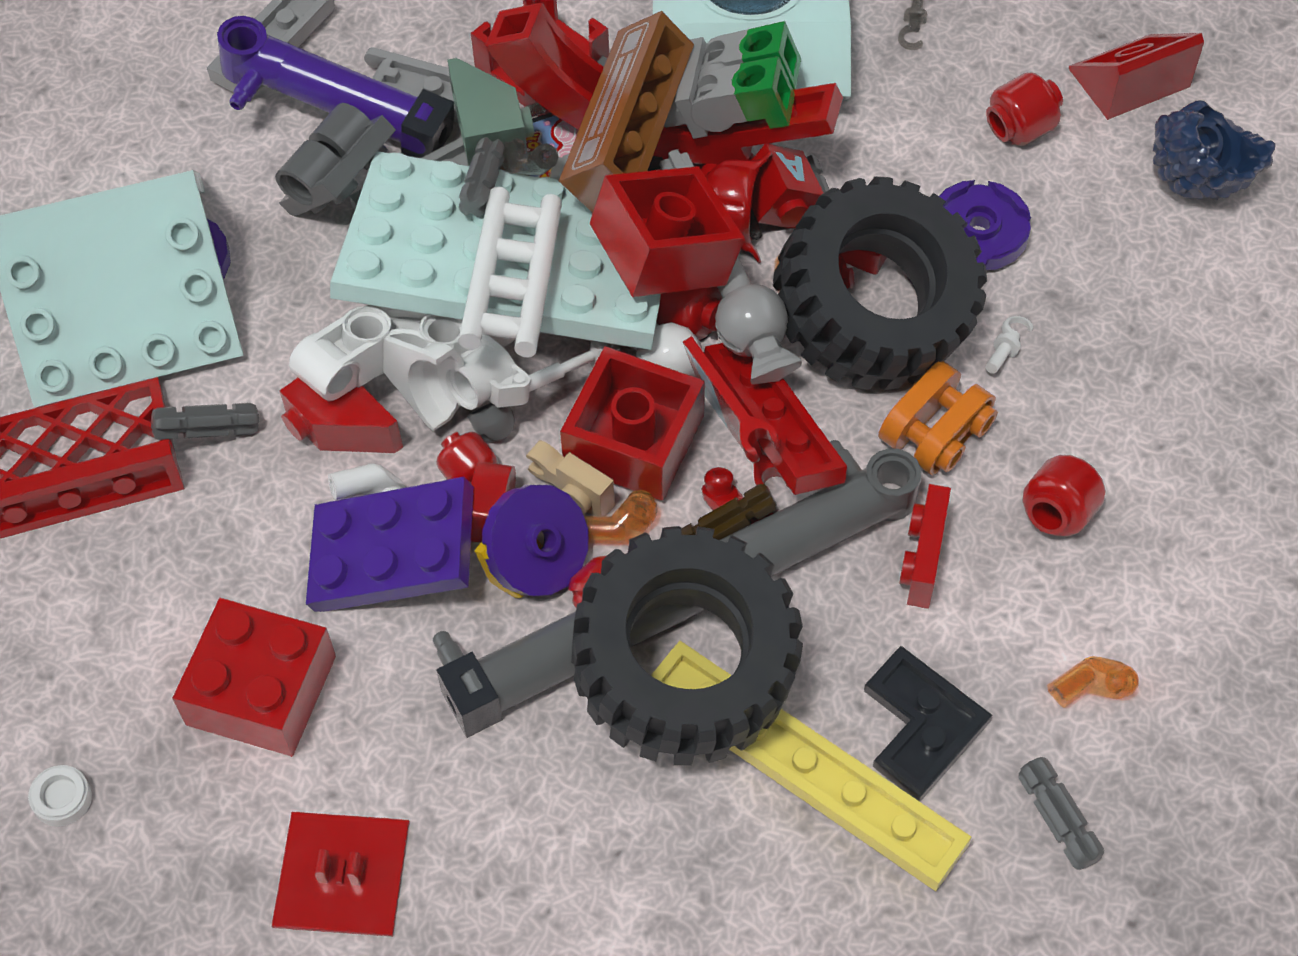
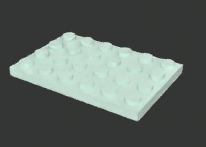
[330,151,661,350]

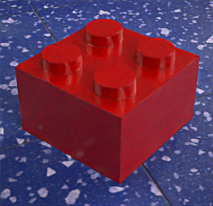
[589,166,745,297]
[560,346,705,501]
[172,597,336,757]

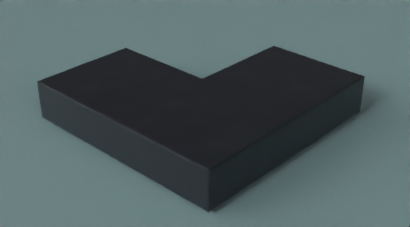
[864,646,993,802]

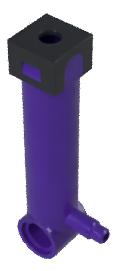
[217,16,454,158]

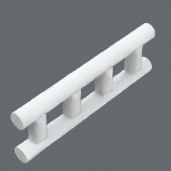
[458,187,562,357]

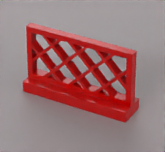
[0,377,185,539]

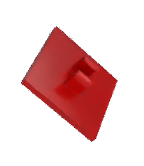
[271,812,410,937]

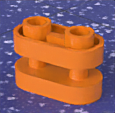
[878,361,998,475]

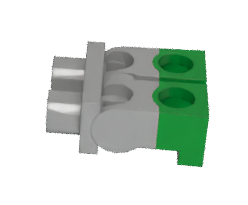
[664,21,801,139]

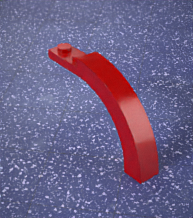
[485,3,843,164]

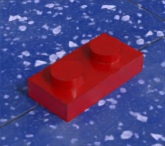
[899,484,951,609]

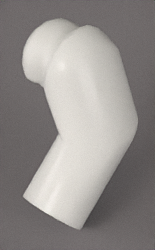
[328,463,406,500]

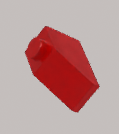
[279,377,403,453]

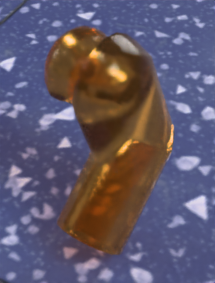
[584,490,658,544]
[1047,656,1139,708]

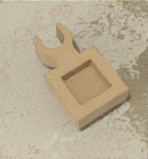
[526,440,615,521]

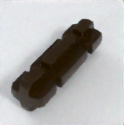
[681,484,777,540]

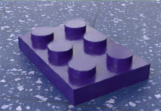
[306,477,474,612]

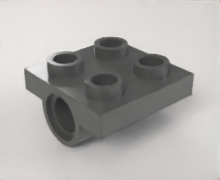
[275,103,396,217]

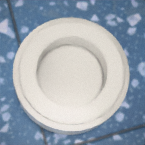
[28,765,92,827]

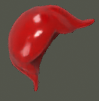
[705,151,772,263]

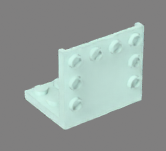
[0,170,243,407]

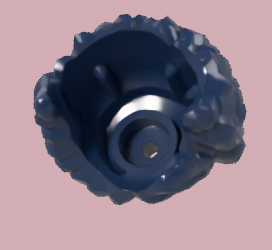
[1153,100,1276,200]

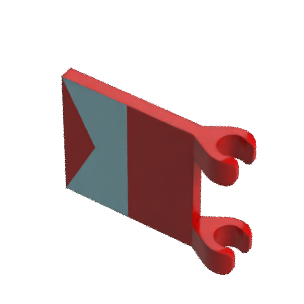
[683,336,789,490]

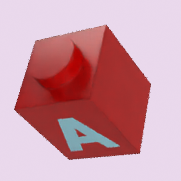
[751,143,823,228]

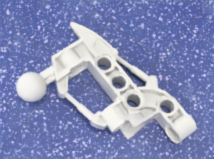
[289,305,701,432]

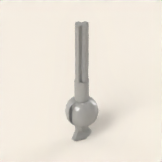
[659,150,802,384]

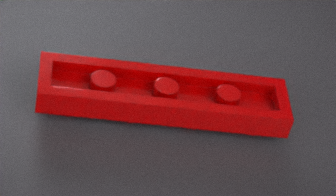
[704,343,847,495]

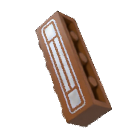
[559,11,694,213]

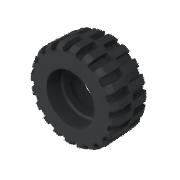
[772,176,987,390]
[571,526,803,766]

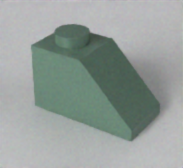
[447,58,534,166]

